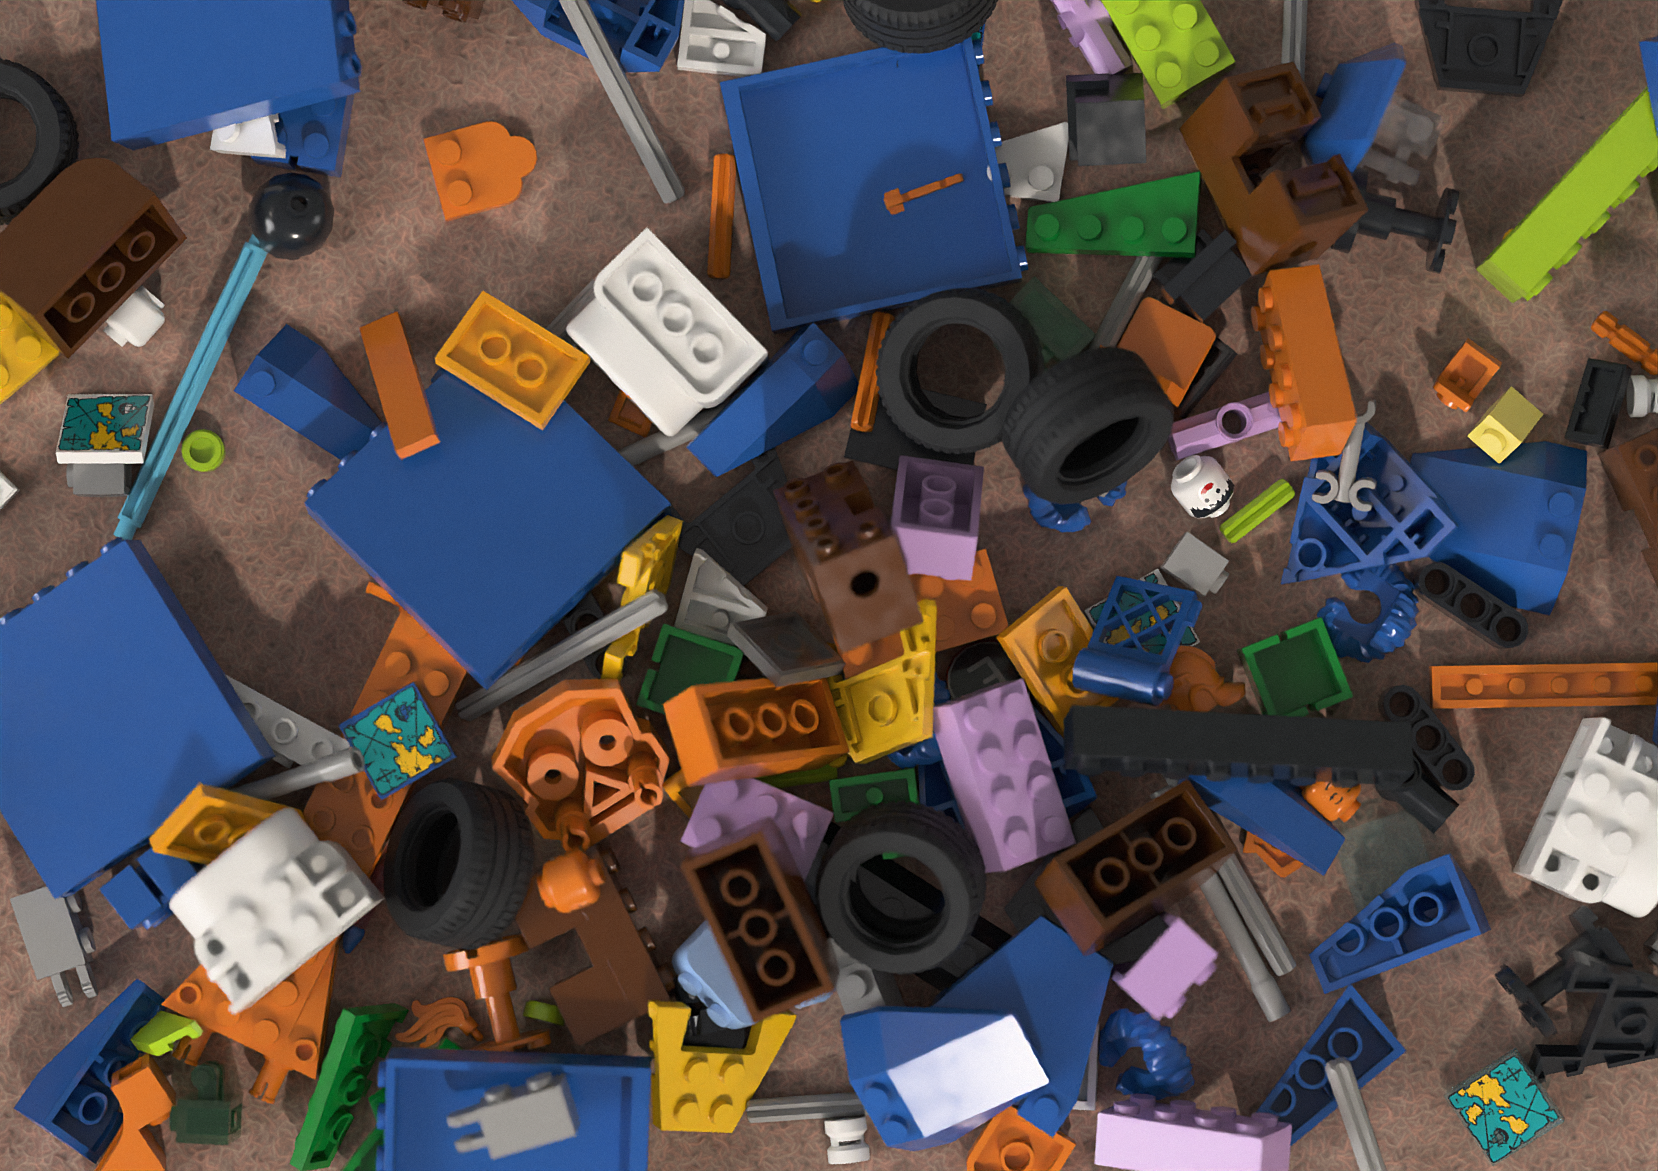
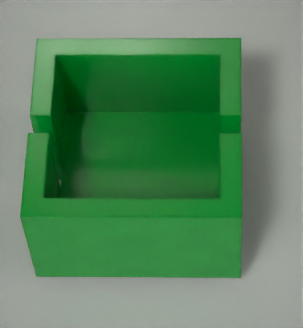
[1236,617,1353,717]
[636,623,745,715]

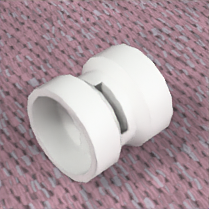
[1627,375,1658,418]
[824,1115,870,1164]

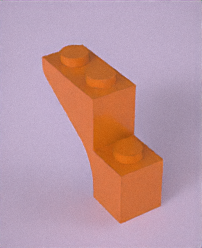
[94,1053,176,1171]

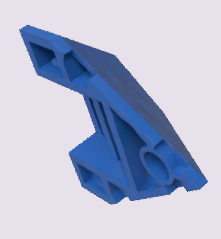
[1280,422,1459,585]

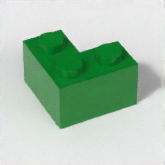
[829,768,919,860]

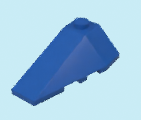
[686,323,859,477]
[234,324,382,460]
[1177,775,1346,876]
[1309,853,1491,994]
[13,979,166,1164]

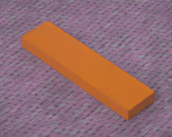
[359,311,440,459]

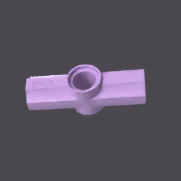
[1050,0,1133,75]
[1168,392,1281,460]

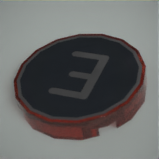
[946,640,1029,700]

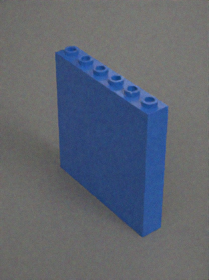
[96,0,362,151]
[720,36,1029,335]
[304,367,671,690]
[0,537,276,899]
[376,1047,652,1171]

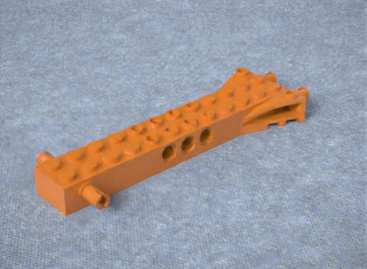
[161,577,525,1104]

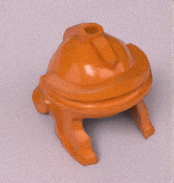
[1156,645,1246,712]

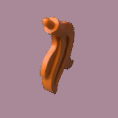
[395,997,483,1048]

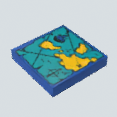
[339,682,457,800]

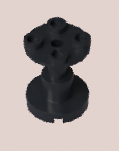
[1330,168,1459,274]
[1494,905,1634,1038]

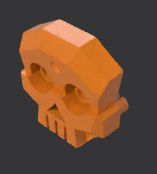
[491,679,670,852]

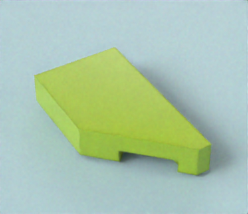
[130,1011,203,1056]

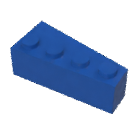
[1255,984,1406,1147]

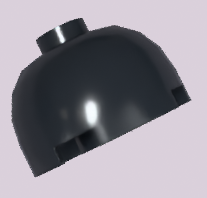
[247,172,334,260]

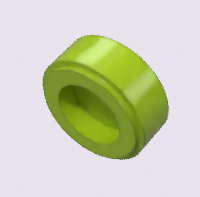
[182,429,226,472]
[522,1000,565,1026]

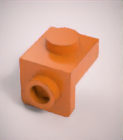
[1433,338,1502,412]

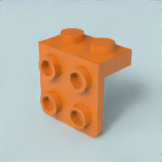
[1100,297,1216,407]

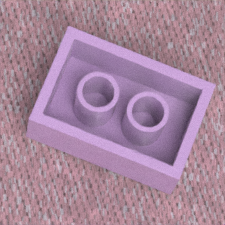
[890,455,984,581]
[680,778,834,881]

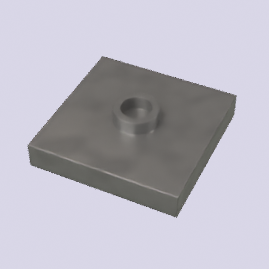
[727,611,845,687]

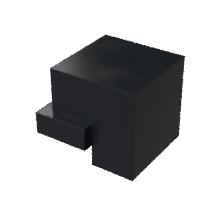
[1066,73,1146,166]
[1152,229,1252,323]

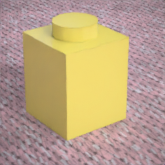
[1467,386,1543,464]

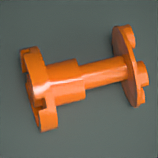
[443,933,552,1052]

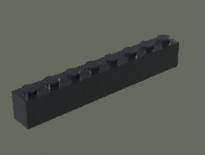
[1063,705,1414,790]

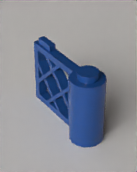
[1072,576,1202,707]

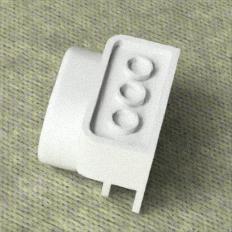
[566,228,769,436]
[1513,717,1658,918]
[170,808,385,1014]

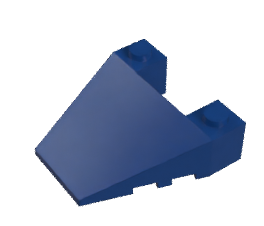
[929,914,1113,1137]

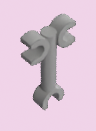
[1312,395,1377,512]

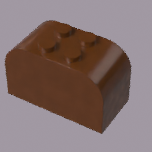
[0,158,187,359]
[1034,779,1237,956]
[681,816,839,1024]

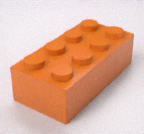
[1251,264,1357,461]
[832,549,1009,680]
[663,677,849,786]

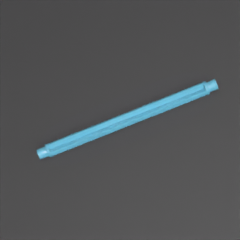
[113,233,268,540]

